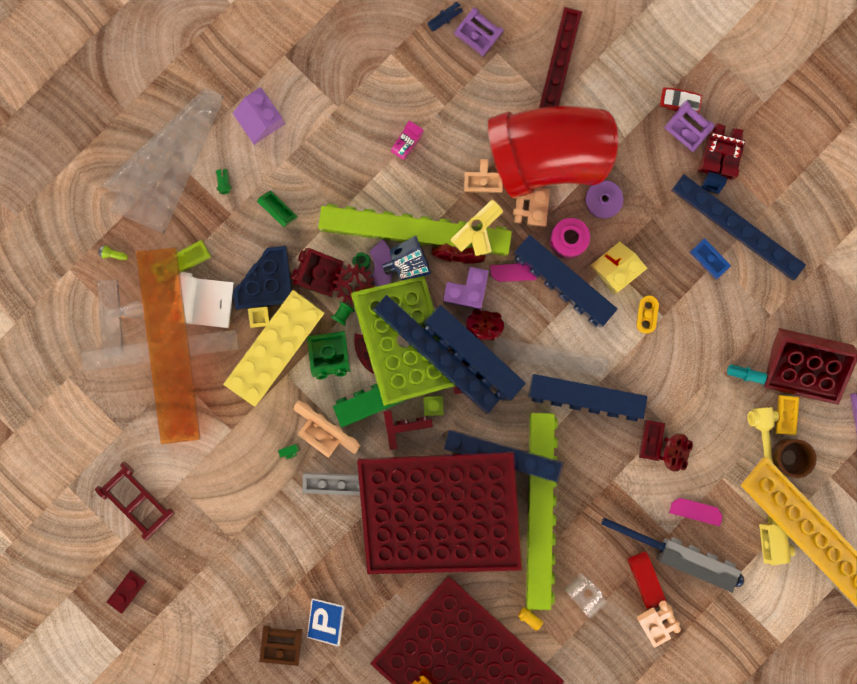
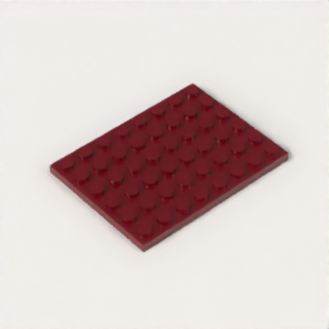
[357,452,523,574]
[370,575,564,684]

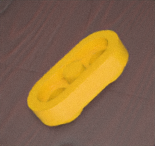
[636,296,659,334]

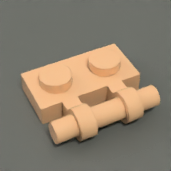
[513,187,550,227]
[637,601,681,648]

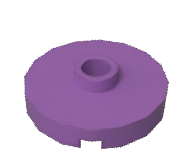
[585,180,624,219]

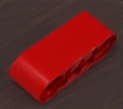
[627,551,666,610]

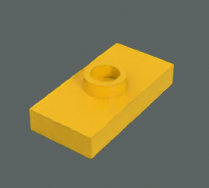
[775,395,799,435]

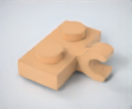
[464,159,503,193]

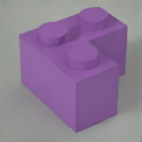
[443,267,489,310]

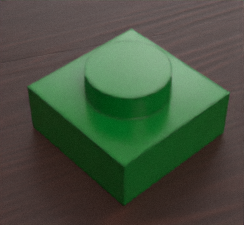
[278,443,300,460]

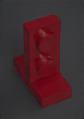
[383,410,433,450]

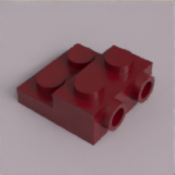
[291,248,344,297]

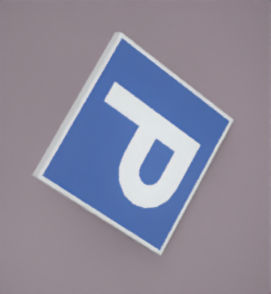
[307,598,345,646]

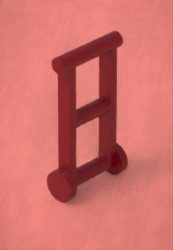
[95,461,175,541]

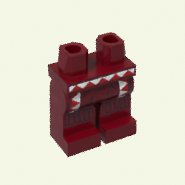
[697,124,746,180]

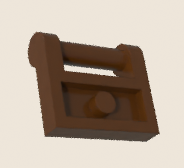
[259,625,303,666]

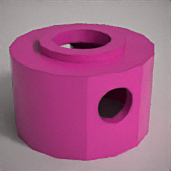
[549,218,590,259]

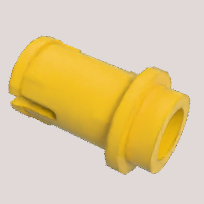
[518,607,543,631]

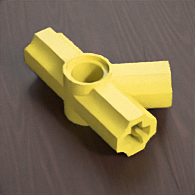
[450,200,504,256]

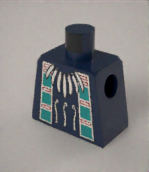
[382,235,431,280]

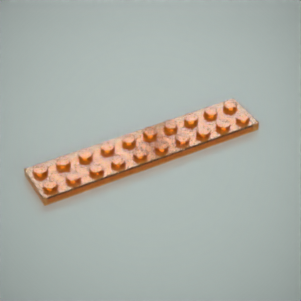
[136,247,201,444]

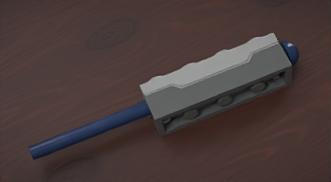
[601,517,745,593]

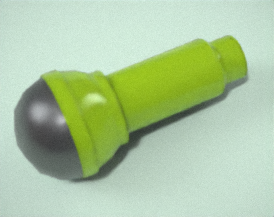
[98,245,128,261]

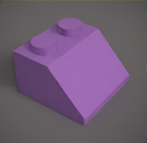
[233,87,285,145]

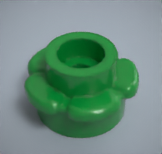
[352,252,371,270]

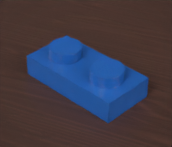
[689,238,731,280]

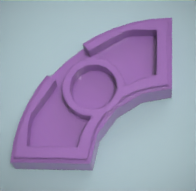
[369,239,393,287]

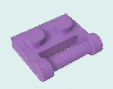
[454,7,504,57]
[664,101,715,152]

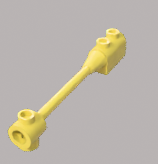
[747,407,795,565]

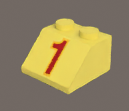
[590,242,648,295]

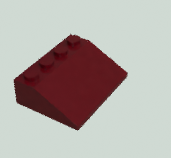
[763,328,857,405]

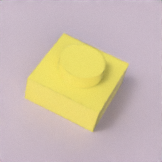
[248,306,269,328]

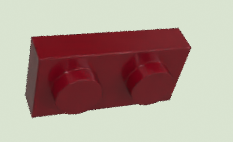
[639,420,665,461]
[106,570,147,614]

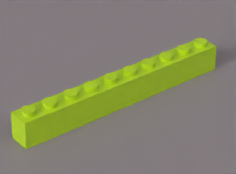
[318,204,512,256]
[526,413,558,610]

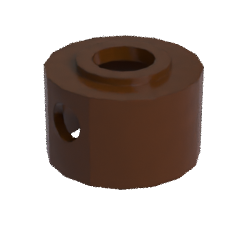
[772,438,817,478]

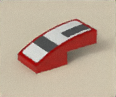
[660,87,702,113]

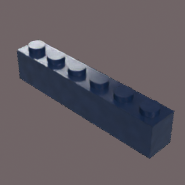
[513,234,618,328]
[422,305,526,401]
[528,374,648,422]
[444,430,564,482]

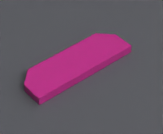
[490,264,537,282]
[669,498,723,526]

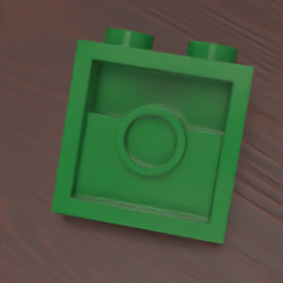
[307,331,351,380]

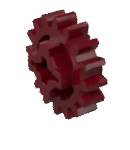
[333,263,375,305]

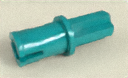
[727,364,767,385]

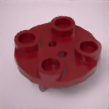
[466,309,504,341]
[660,433,693,472]

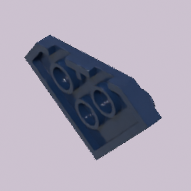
[233,246,292,310]

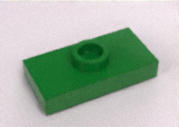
[257,190,297,227]

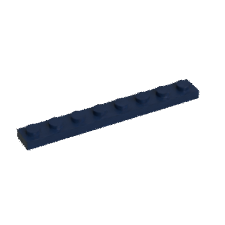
[671,174,806,281]
[373,295,500,414]

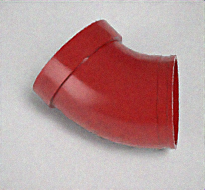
[488,106,618,199]

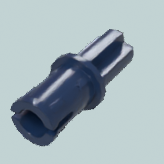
[427,1,463,32]

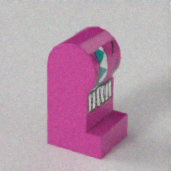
[391,120,423,160]

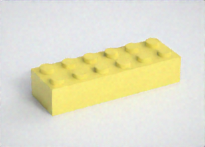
[223,290,325,407]

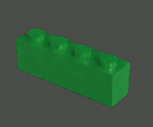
[333,384,408,428]

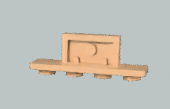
[294,400,361,458]

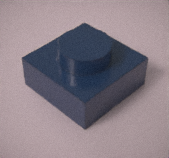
[701,171,727,194]

